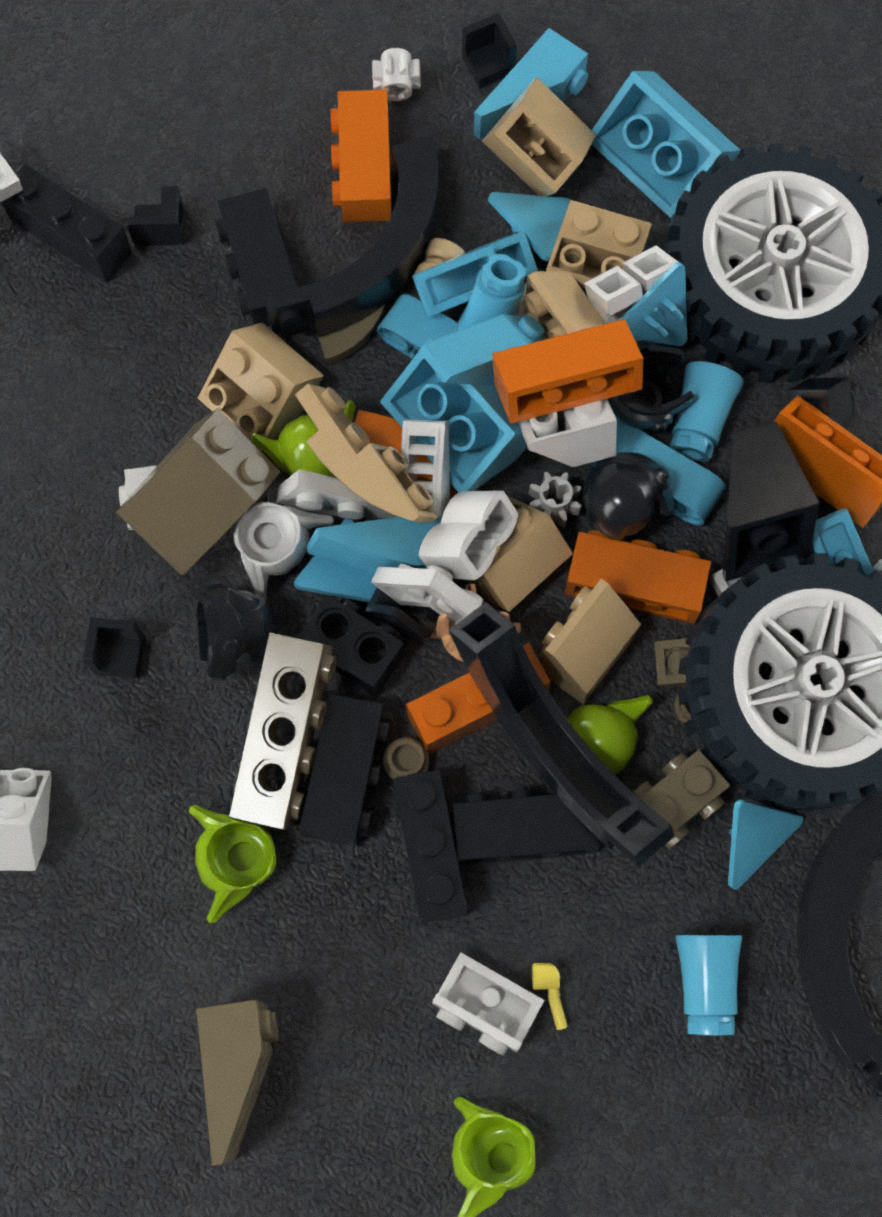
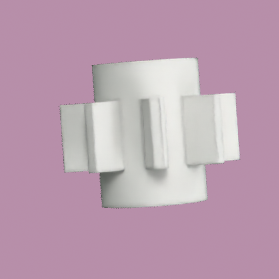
[372,48,421,101]
[529,472,582,528]

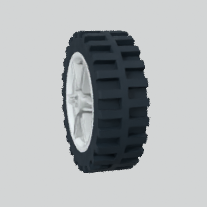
[664,143,882,383]
[678,553,882,811]

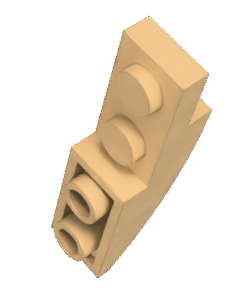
[295,384,438,523]

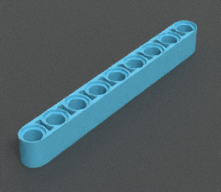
[377,294,726,526]

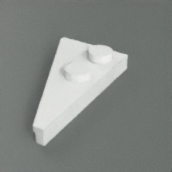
[268,469,399,520]

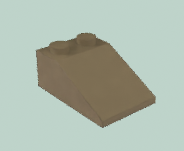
[116,408,280,575]
[196,1000,279,1166]

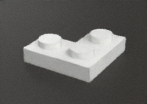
[371,564,483,625]

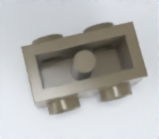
[633,750,730,850]

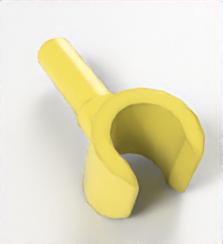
[532,963,568,1030]

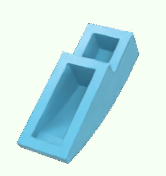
[412,231,538,317]

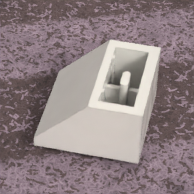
[518,399,617,467]
[0,768,52,871]

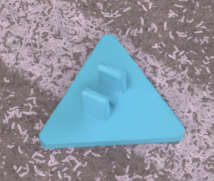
[488,192,571,261]
[619,262,687,346]
[294,519,377,602]
[728,799,803,890]

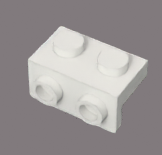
[432,952,545,1056]

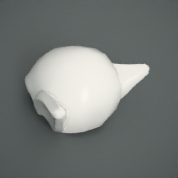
[233,501,334,600]

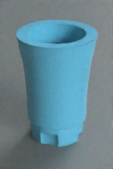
[457,254,526,331]
[669,361,744,463]
[675,935,742,1035]

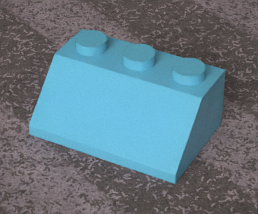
[591,71,740,218]
[380,336,527,492]

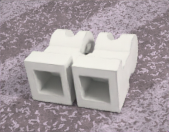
[584,246,678,342]

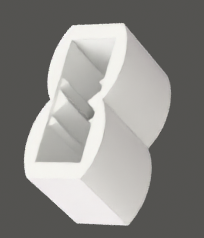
[418,491,518,580]

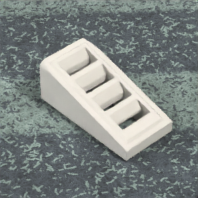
[401,419,450,517]

